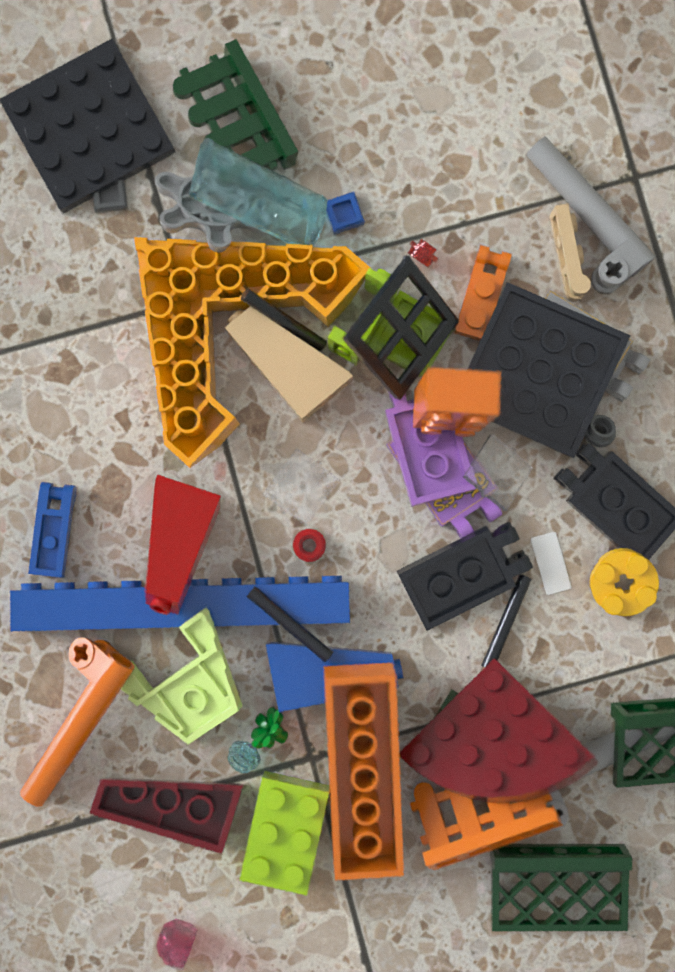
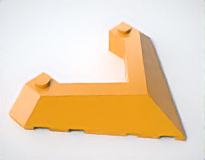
[134,237,371,468]

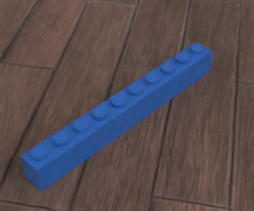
[10,576,350,632]

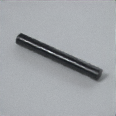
[241,288,327,351]
[481,574,532,667]
[247,586,334,662]

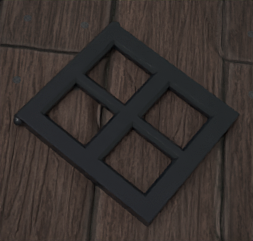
[342,255,459,400]

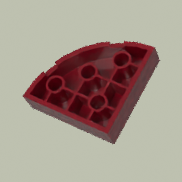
[399,658,599,803]

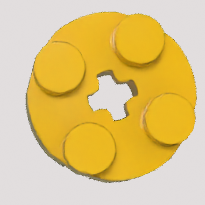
[589,548,659,616]

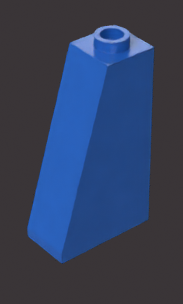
[266,642,404,712]

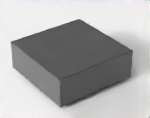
[93,178,128,213]

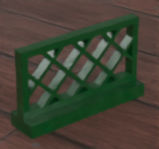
[611,698,675,788]
[490,844,632,931]

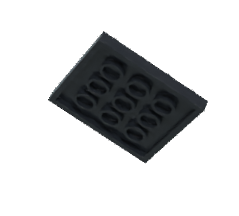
[0,38,176,214]
[467,282,631,458]

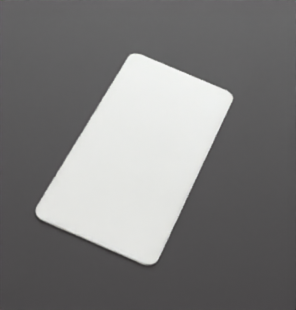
[531,532,571,595]

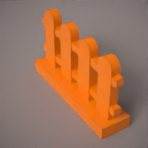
[410,782,563,871]

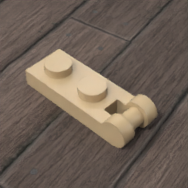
[550,203,591,301]

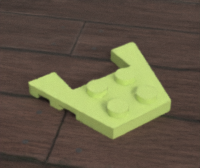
[121,608,243,745]

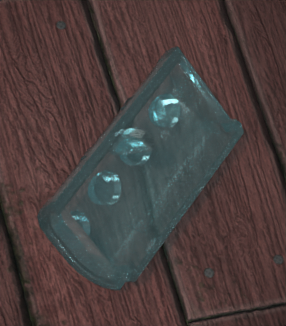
[189,138,327,247]

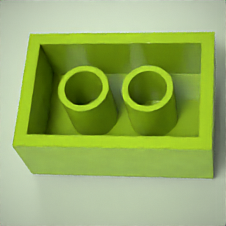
[239,771,330,896]

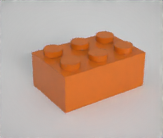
[413,368,500,437]

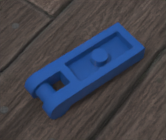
[28,482,77,578]

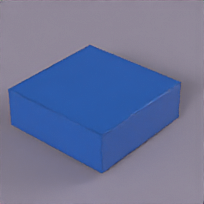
[323,191,365,235]

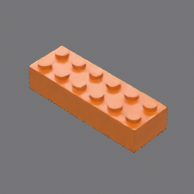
[324,663,404,880]

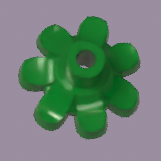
[251,707,288,749]

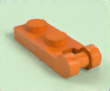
[454,245,512,341]

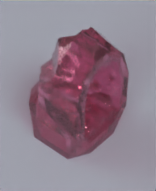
[156,919,198,971]

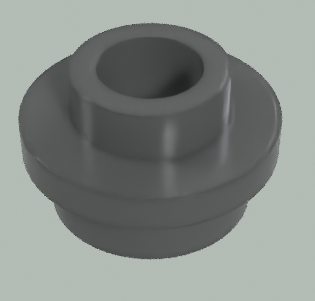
[584,415,616,447]

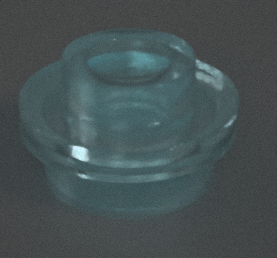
[227,741,261,773]

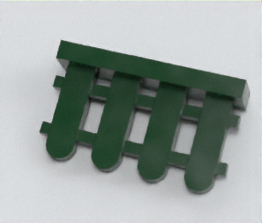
[173,39,299,186]

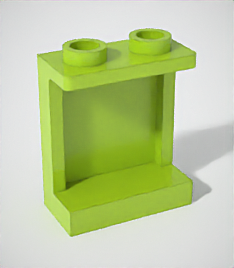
[328,268,397,366]

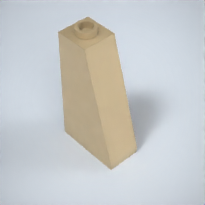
[225,306,353,423]

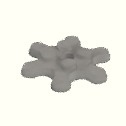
[155,154,271,252]

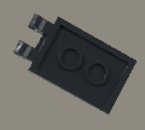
[553,443,675,559]
[397,522,533,631]

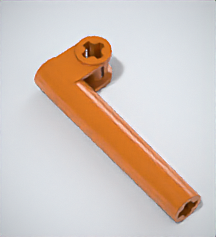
[20,638,135,807]

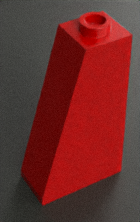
[145,474,221,615]

